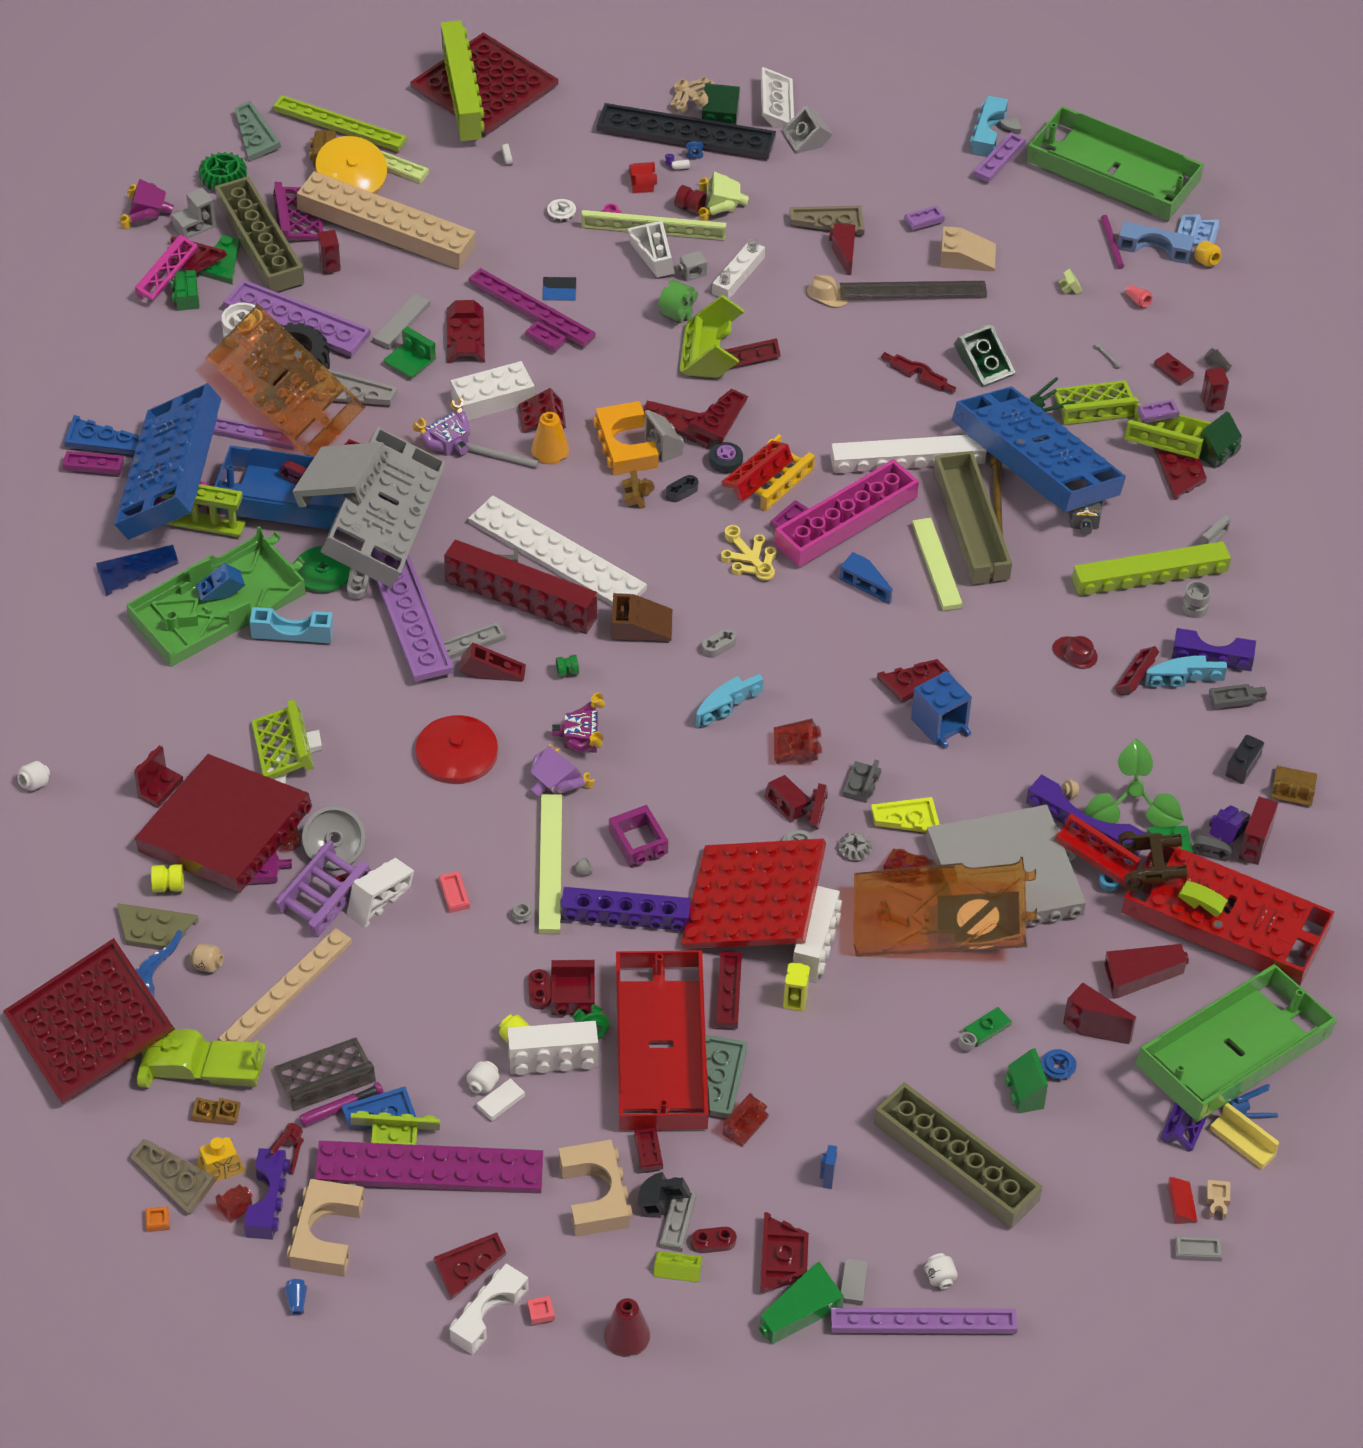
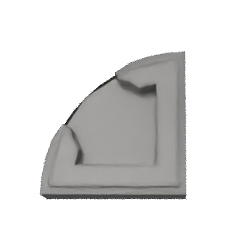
[999,117,1021,134]

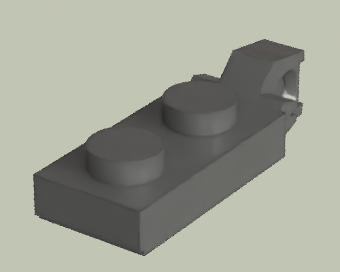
[1209,684,1267,709]

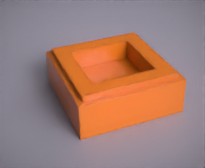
[145,1206,170,1232]

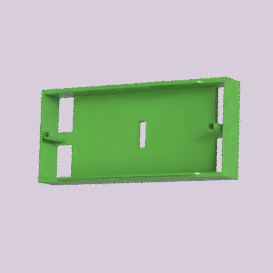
[1027,106,1204,221]
[1135,964,1337,1122]

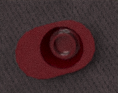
[1053,636,1098,669]

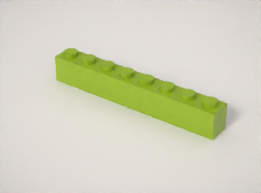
[1072,541,1231,596]

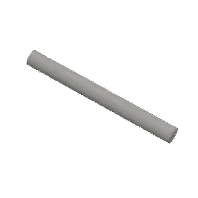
[466,443,539,468]

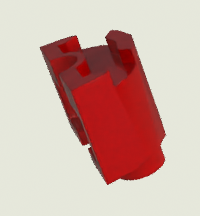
[629,162,657,193]

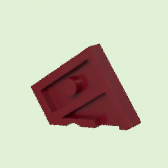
[807,783,828,829]

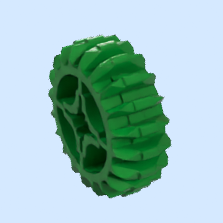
[198,151,247,192]

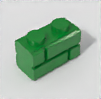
[171,270,200,311]

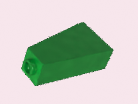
[759,1262,844,1344]

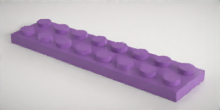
[224,279,371,357]

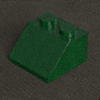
[702,83,740,125]
[1199,411,1242,468]

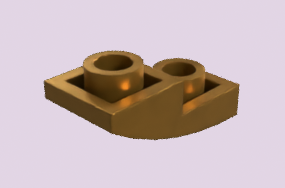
[191,1097,241,1124]

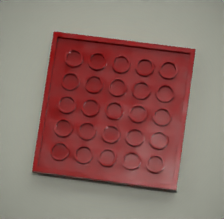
[681,838,826,949]

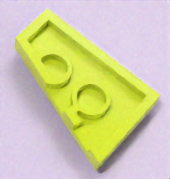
[871,797,940,833]

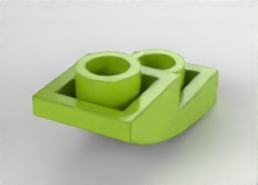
[1178,881,1228,917]

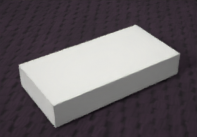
[477,1078,525,1121]

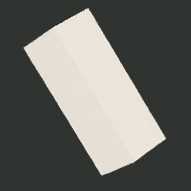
[760,67,794,127]

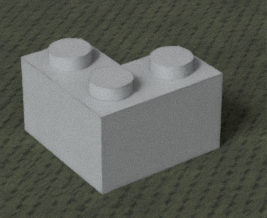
[172,188,216,239]

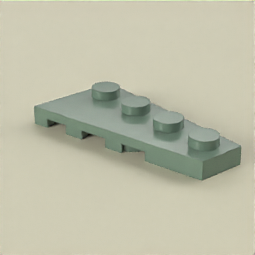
[235,101,281,162]

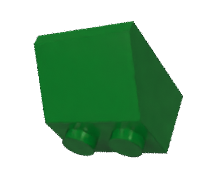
[1004,1048,1048,1114]

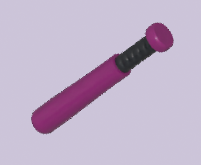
[299,1082,383,1127]

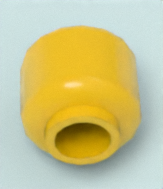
[1194,240,1221,267]

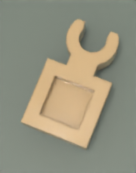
[1206,1180,1230,1219]

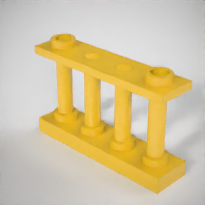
[730,434,815,511]

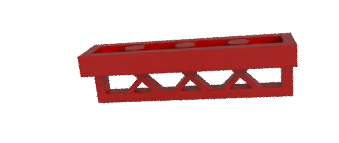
[721,440,793,501]
[1054,813,1141,886]

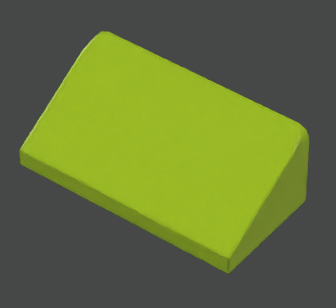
[654,1251,703,1282]

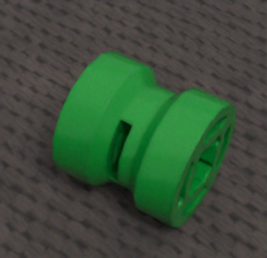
[556,654,579,677]

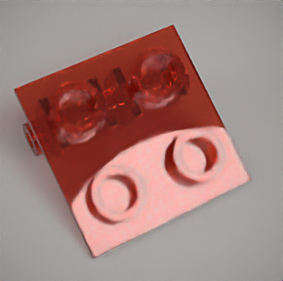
[882,848,933,887]

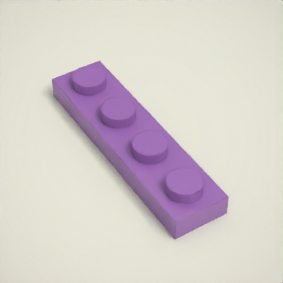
[973,132,1026,183]

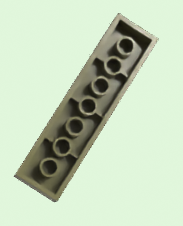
[215,176,304,292]
[874,1082,1042,1229]

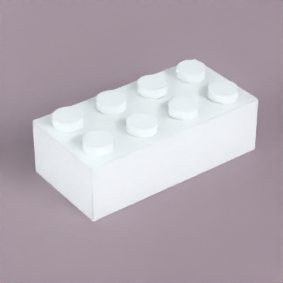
[450,361,535,420]
[793,886,842,983]
[508,1021,598,1075]

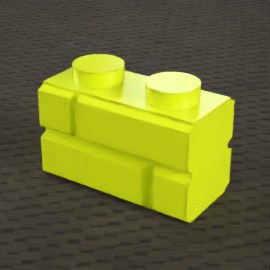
[783,963,810,1011]

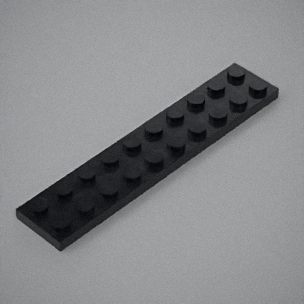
[596,103,776,159]

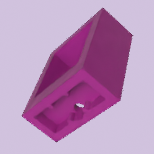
[609,805,668,867]

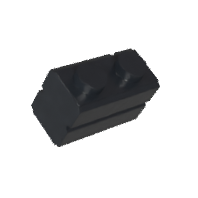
[1225,735,1264,784]

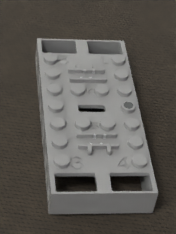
[320,427,446,588]

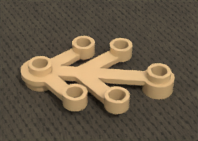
[670,76,714,114]

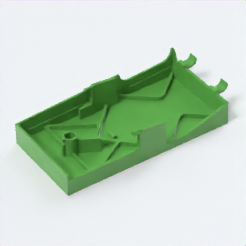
[126,526,306,667]

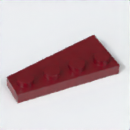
[687,388,749,444]

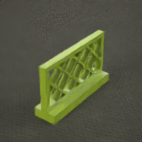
[1053,380,1138,425]
[252,699,314,779]

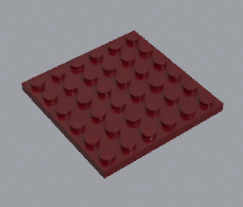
[410,32,558,135]
[3,938,175,1104]

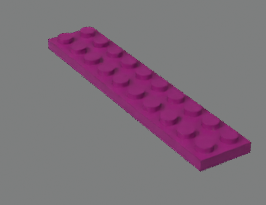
[315,1141,543,1193]

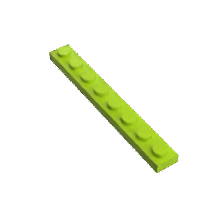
[273,95,407,152]

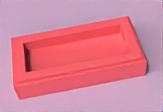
[439,871,470,913]

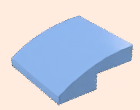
[1177,214,1220,247]

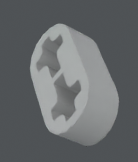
[702,629,736,657]

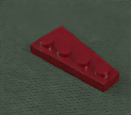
[643,400,712,449]

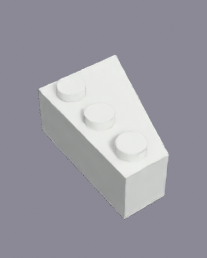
[627,221,675,277]
[346,858,414,928]

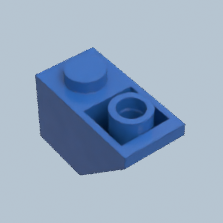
[196,563,245,602]

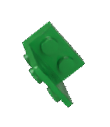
[384,326,436,379]

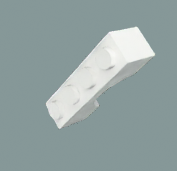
[449,1263,529,1355]

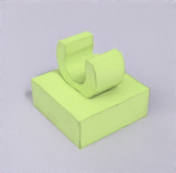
[1059,269,1083,294]

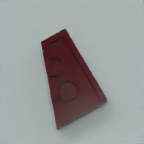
[877,659,950,703]

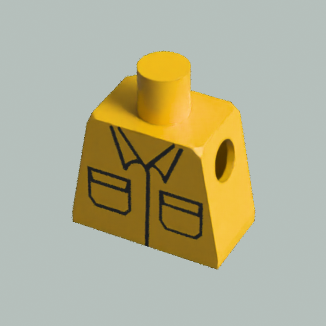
[197,1137,245,1182]

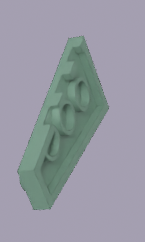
[706,1035,748,1119]

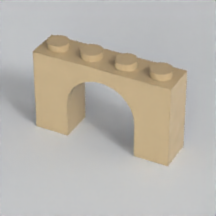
[558,1140,633,1236]
[287,1179,365,1277]

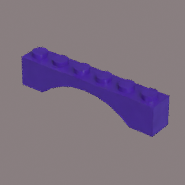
[1026,774,1147,859]

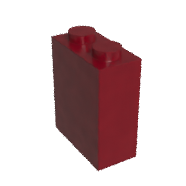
[1239,796,1279,865]

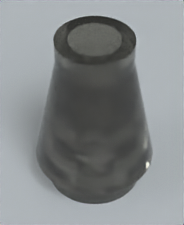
[1204,348,1232,373]

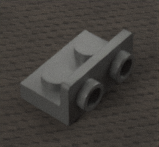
[843,759,881,803]

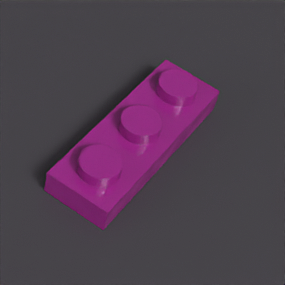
[62,451,124,475]

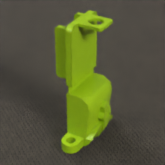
[137,1029,267,1088]

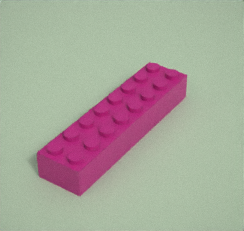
[774,459,919,567]

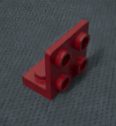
[519,388,566,433]
[134,745,183,808]

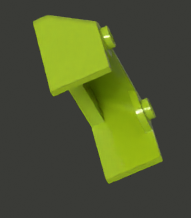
[680,295,744,378]

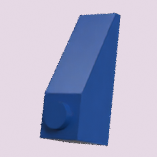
[839,552,893,604]

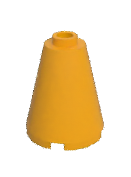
[531,412,569,465]

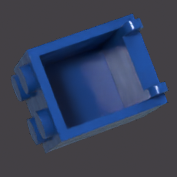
[911,671,972,749]

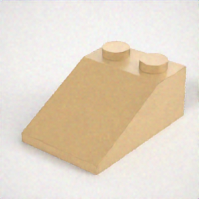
[940,226,996,271]

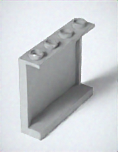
[292,442,389,507]

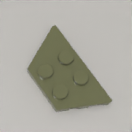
[117,903,199,950]

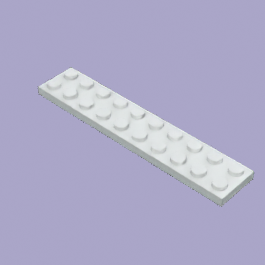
[468,495,647,607]

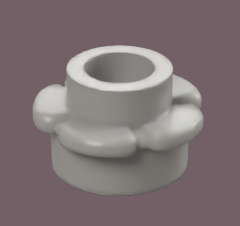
[512,903,532,923]

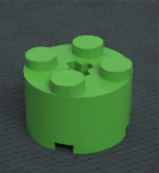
[658,280,698,322]

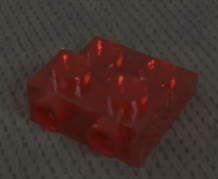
[774,718,822,764]

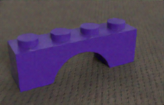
[1172,628,1256,671]
[244,1148,290,1240]

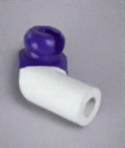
[664,154,690,170]

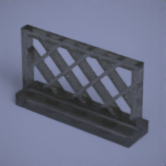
[274,1037,376,1111]

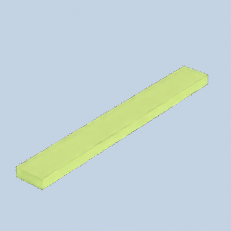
[582,210,726,241]
[539,794,562,934]

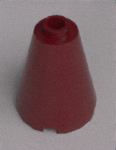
[604,1298,650,1357]

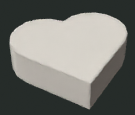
[501,144,513,165]

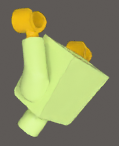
[698,171,749,221]

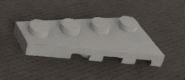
[313,369,398,405]

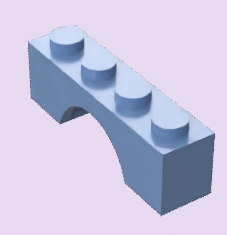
[1118,221,1195,264]

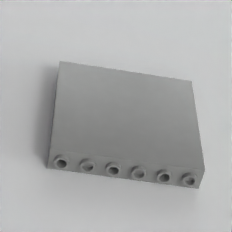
[926,805,1086,927]

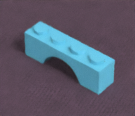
[970,96,1008,157]
[250,607,334,643]

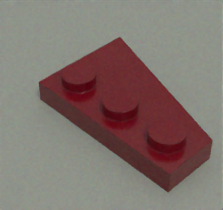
[434,1232,506,1300]

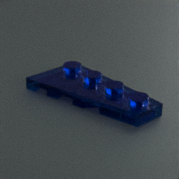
[96,545,178,596]

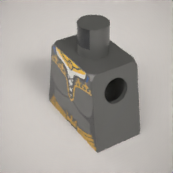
[1067,500,1104,535]

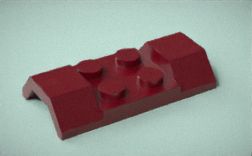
[447,300,485,363]

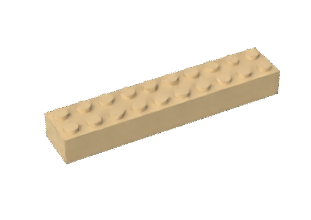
[297,171,476,270]

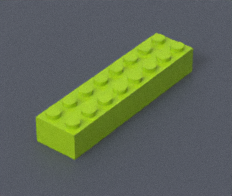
[441,20,484,141]

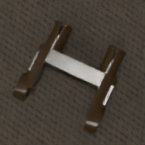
[1118,831,1188,891]

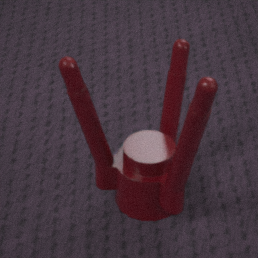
[269,1123,304,1174]

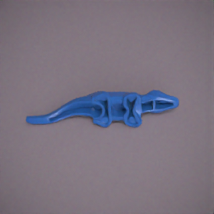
[136,930,182,997]

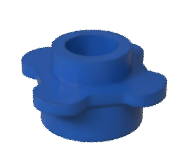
[686,141,703,159]

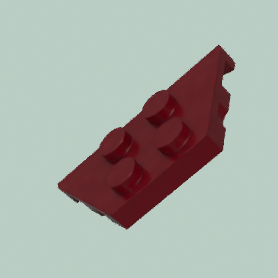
[167,236,227,273]
[1154,447,1207,500]
[760,1212,809,1293]

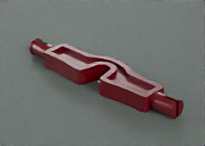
[881,352,956,394]

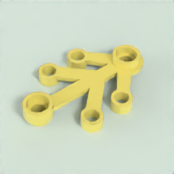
[721,525,776,580]

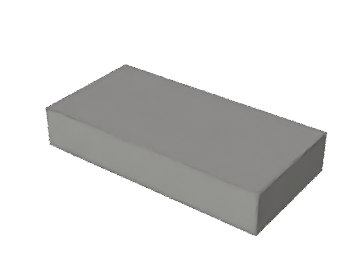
[1200,514,1231,545]
[1175,1236,1222,1261]
[841,1258,868,1305]

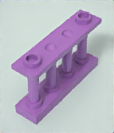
[275,840,370,937]

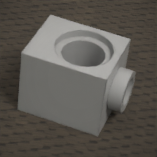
[678,251,707,281]

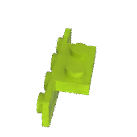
[350,1111,441,1145]

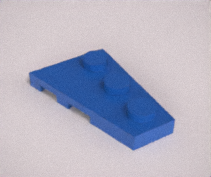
[342,1086,416,1129]

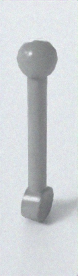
[1095,342,1122,368]

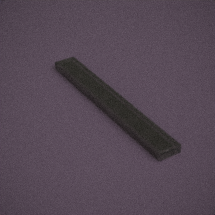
[839,281,987,300]

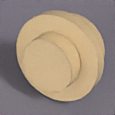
[1061,779,1079,800]

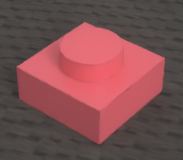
[527,1296,555,1325]

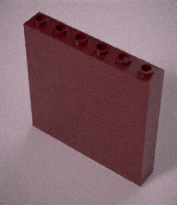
[134,754,312,893]

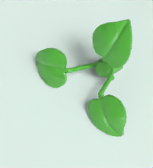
[1084,739,1184,828]

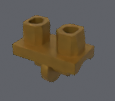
[622,470,655,509]

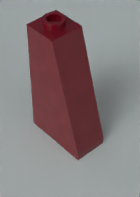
[1104,944,1189,999]

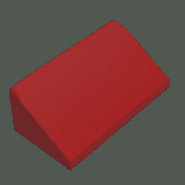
[1167,1177,1198,1224]

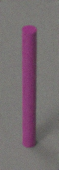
[1101,215,1124,269]

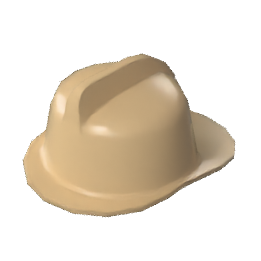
[807,275,849,307]

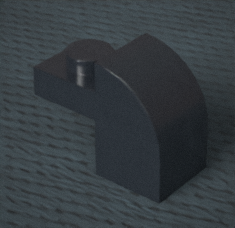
[637,1172,690,1217]

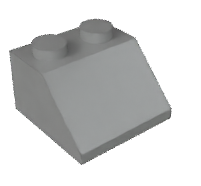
[782,105,833,153]
[645,410,684,462]

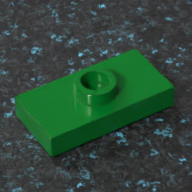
[964,1007,1012,1046]

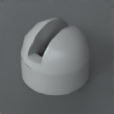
[576,857,593,876]
[958,1032,977,1051]

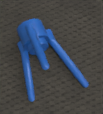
[1228,1084,1278,1118]

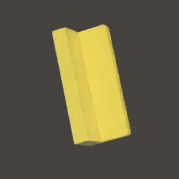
[1210,1103,1279,1170]

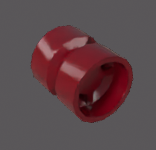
[674,185,707,215]

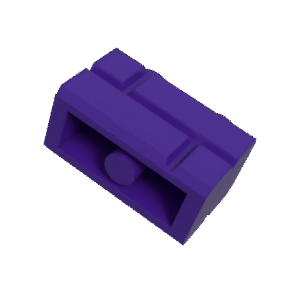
[1209,805,1251,844]

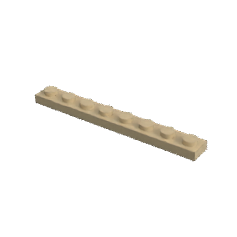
[218,928,352,1042]

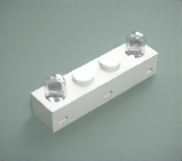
[712,238,765,299]

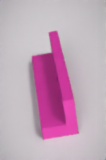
[135,234,198,301]

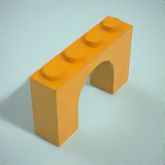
[593,401,659,476]

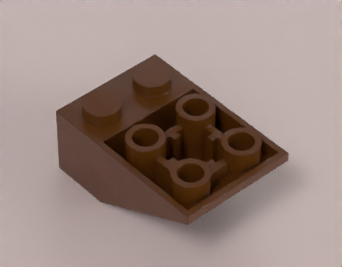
[612,593,673,641]

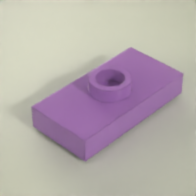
[904,206,945,230]
[1137,399,1180,423]

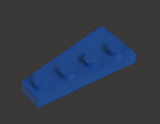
[64,415,139,455]

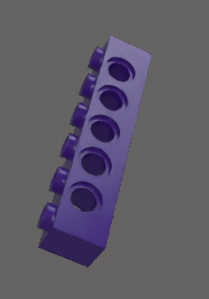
[561,887,691,931]

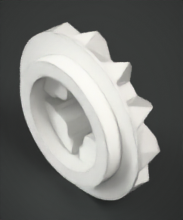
[547,199,576,221]

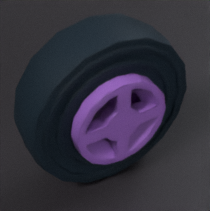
[709,442,743,473]

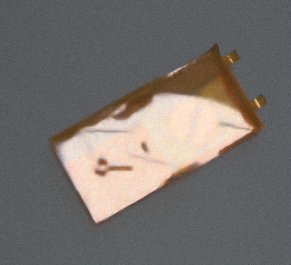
[853,857,1037,957]

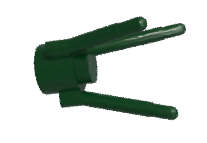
[1030,377,1076,412]

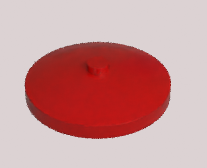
[416,715,498,784]

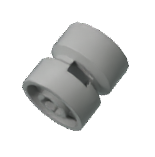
[1182,581,1211,618]

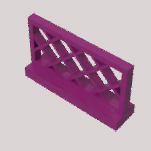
[273,182,323,241]

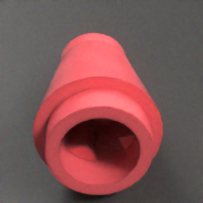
[1126,285,1153,308]

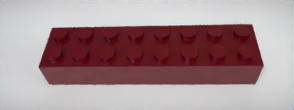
[444,539,597,634]

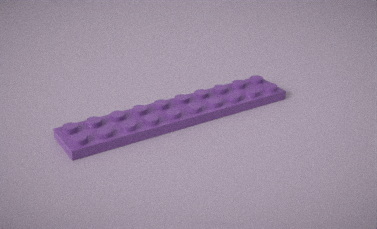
[361,541,453,682]

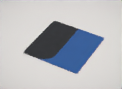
[543,277,576,300]

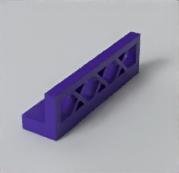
[1160,1102,1207,1152]

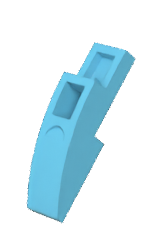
[1145,656,1227,687]
[696,674,764,728]

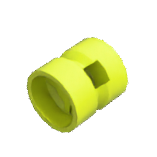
[151,864,184,893]

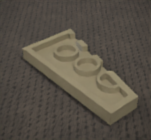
[789,205,865,235]

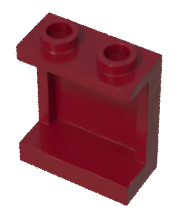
[551,960,595,1016]

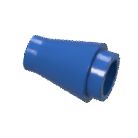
[284,1279,307,1315]

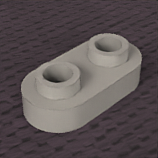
[347,568,370,599]

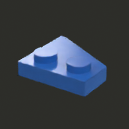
[820,1145,837,1189]

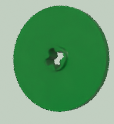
[295,546,351,593]

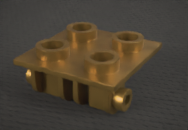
[1271,765,1317,806]

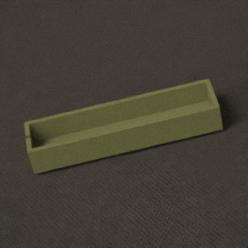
[934,451,1012,585]

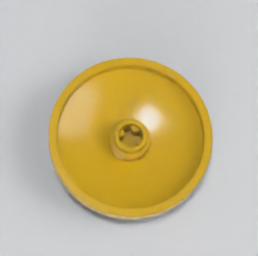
[315,136,387,194]

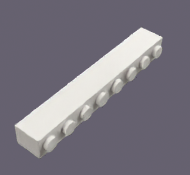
[831,435,987,473]

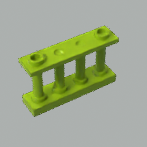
[1124,403,1211,459]
[161,484,246,537]

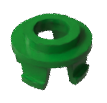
[573,1005,610,1039]

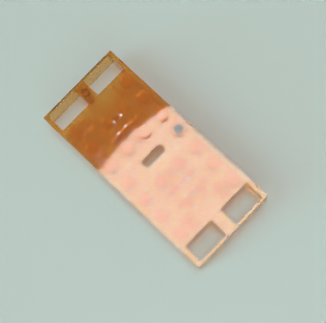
[205,304,366,457]

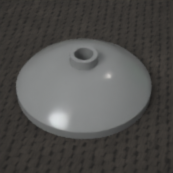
[302,806,366,869]

